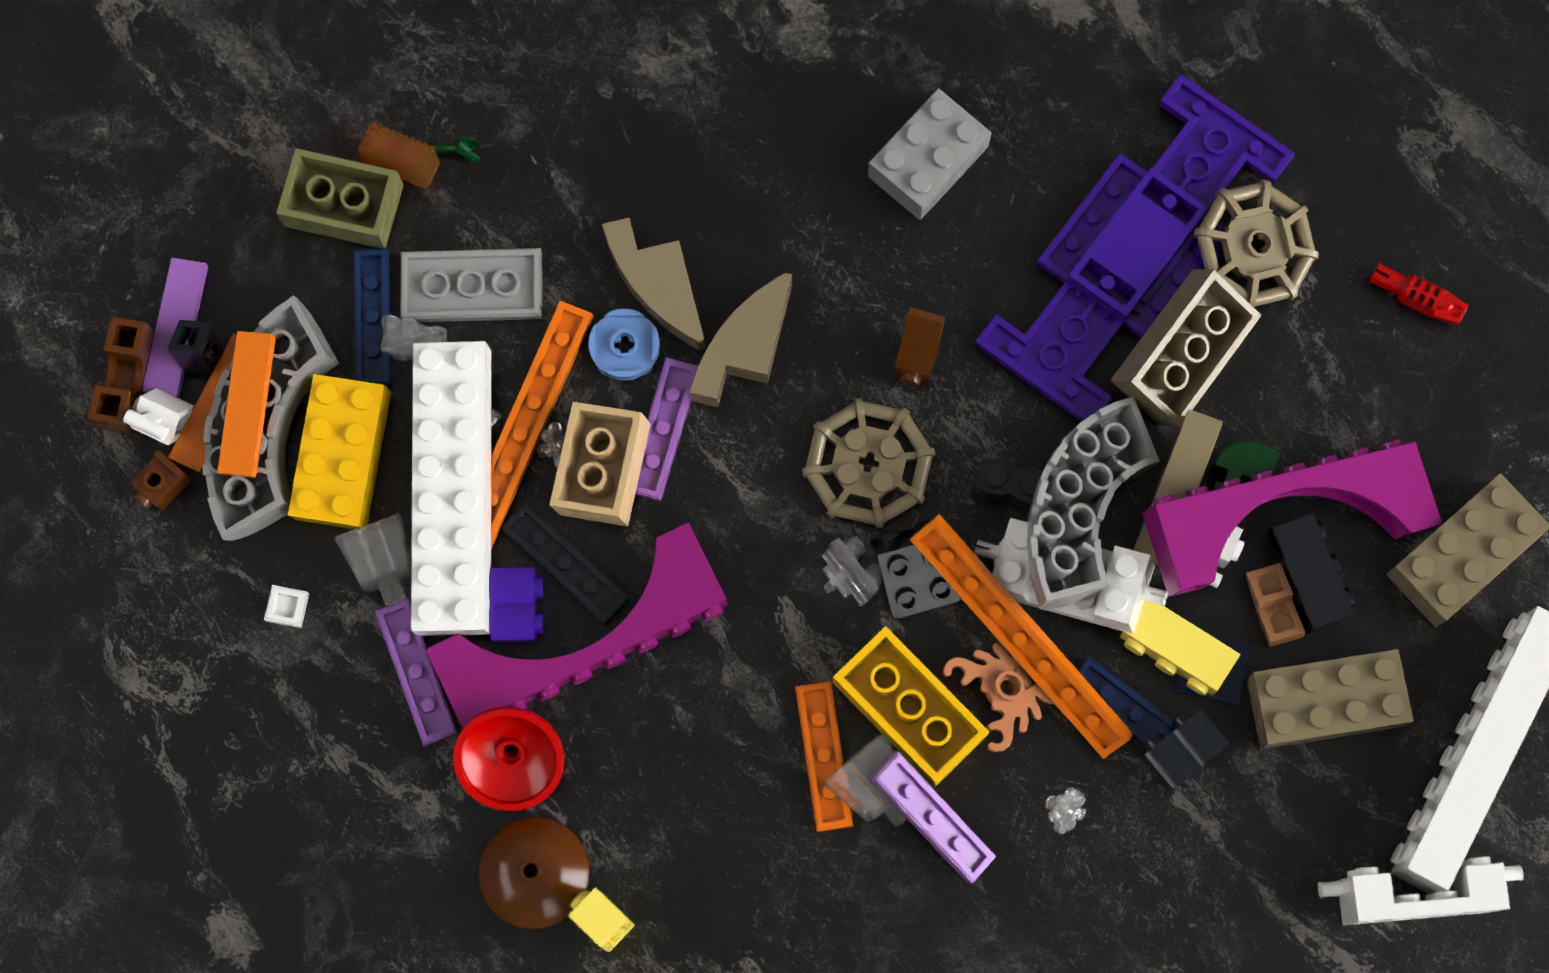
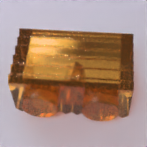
[358,122,440,189]

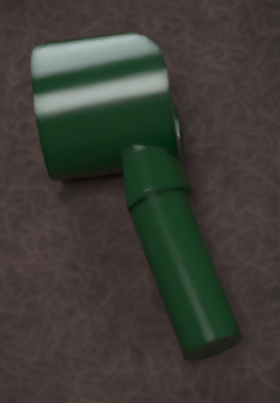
[431,136,482,163]

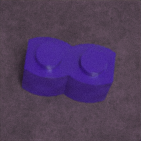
[490,567,543,643]

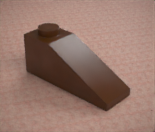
[894,307,945,387]

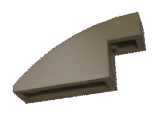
[602,218,706,350]
[689,273,792,407]
[1133,409,1223,567]

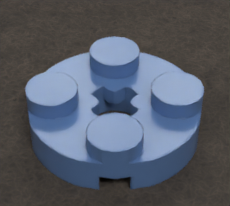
[589,309,660,381]

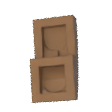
[1246,563,1305,648]

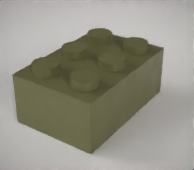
[276,148,404,249]

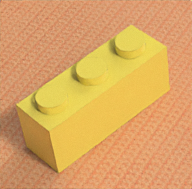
[1120,600,1240,696]
[568,888,635,952]

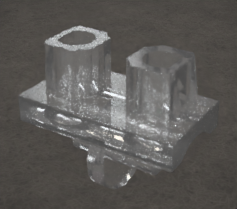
[380,314,447,361]
[822,536,883,606]

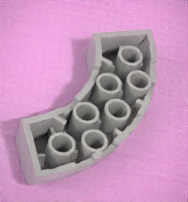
[203,295,339,541]
[1027,396,1160,610]

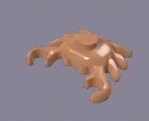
[942,643,1054,752]

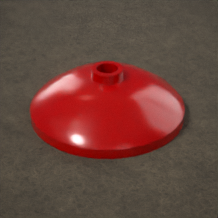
[453,706,564,811]

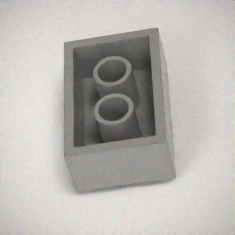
[868,88,992,220]

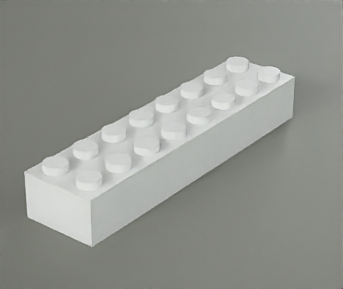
[411,341,491,636]
[1391,606,1549,894]

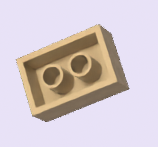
[549,402,651,527]

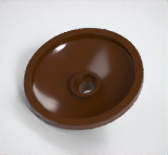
[479,817,590,929]

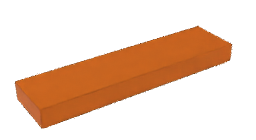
[217,331,276,478]
[168,333,237,475]
[795,681,853,832]

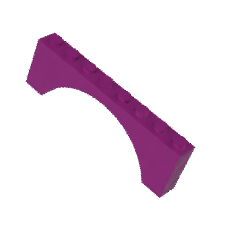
[1142,440,1442,597]
[425,522,728,728]

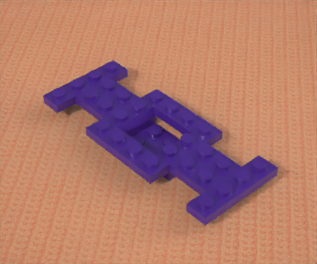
[975,74,1295,422]

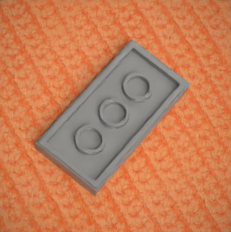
[400,248,542,323]

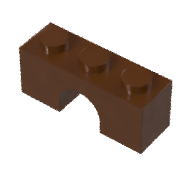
[87,316,155,435]

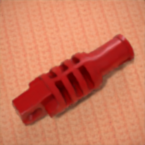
[1369,262,1468,326]

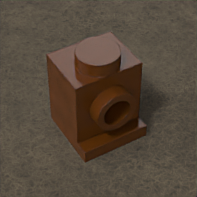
[130,450,192,512]

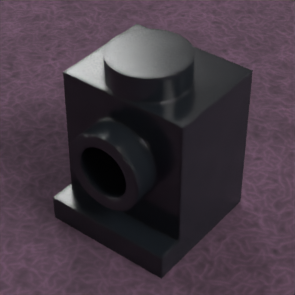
[167,320,221,375]

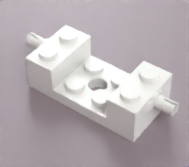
[974,518,1168,634]
[1318,857,1523,925]

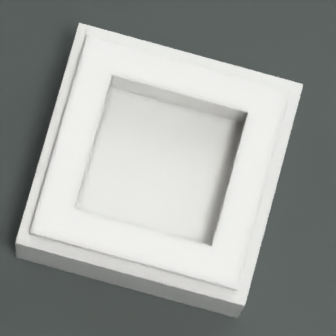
[264,585,309,628]

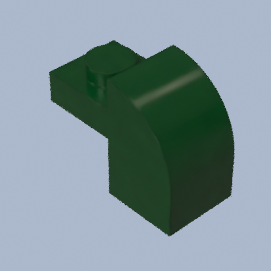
[1209,441,1281,491]

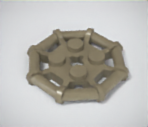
[1194,179,1319,307]
[802,398,936,529]

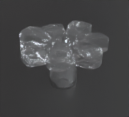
[537,422,566,467]
[1046,787,1086,834]

